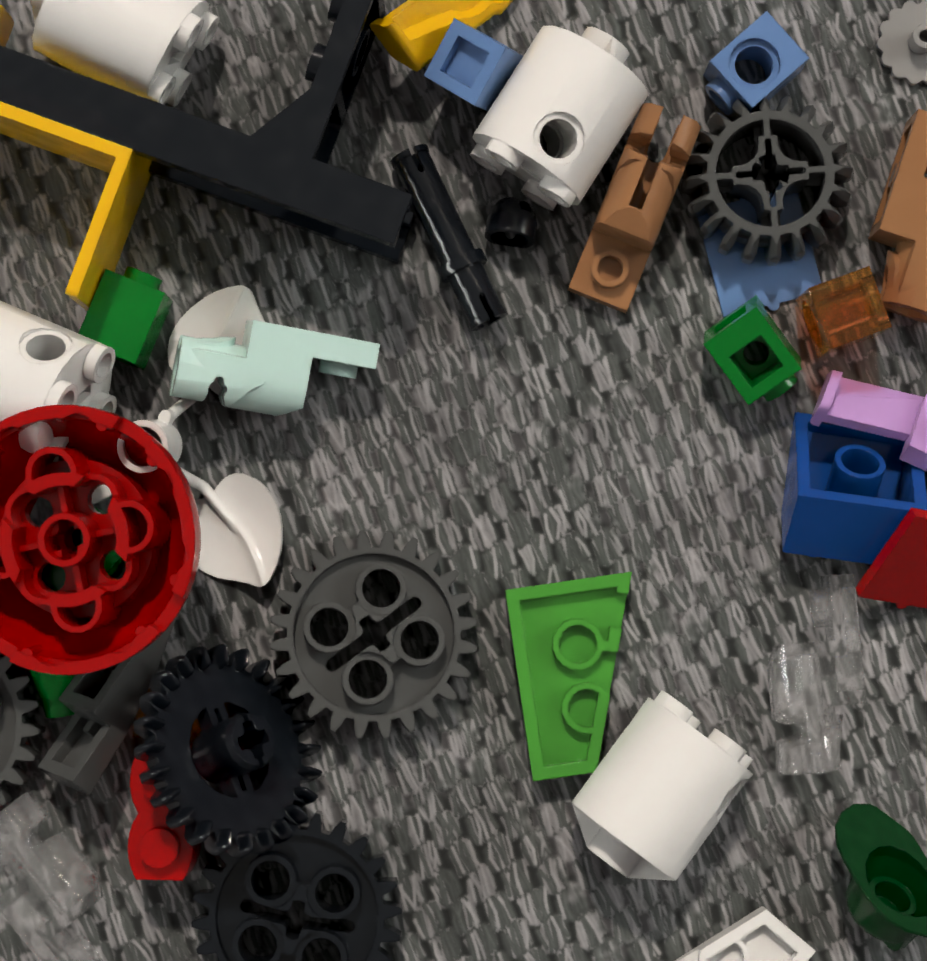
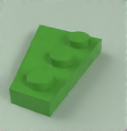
[505,572,632,781]

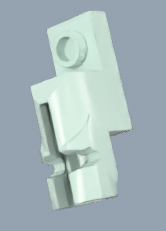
[169,320,380,416]

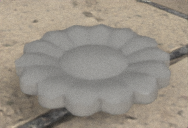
[876,0,927,86]

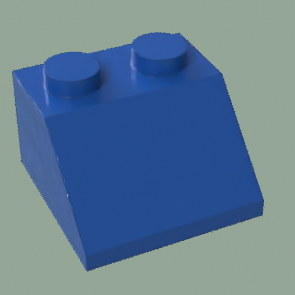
[781,412,927,565]

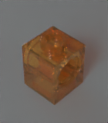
[796,266,892,358]

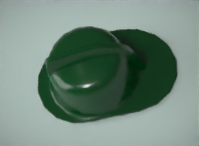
[835,804,927,951]

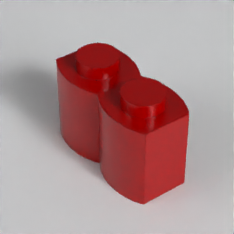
[128,743,203,881]

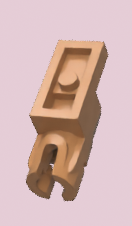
[568,103,701,314]
[868,109,927,323]

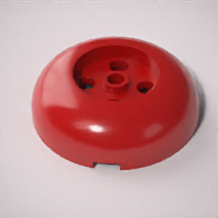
[0,405,201,675]

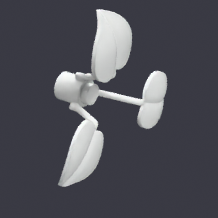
[92,285,283,587]

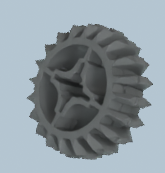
[681,95,854,266]

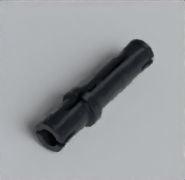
[390,144,508,331]

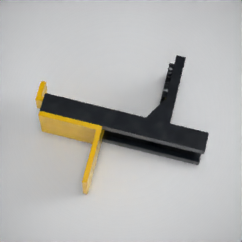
[0,0,415,311]

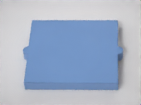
[698,193,824,317]

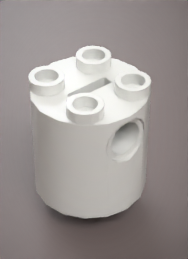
[30,0,219,107]
[470,25,649,211]
[0,301,117,462]
[571,690,753,881]

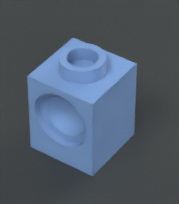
[703,11,809,115]
[423,18,523,111]

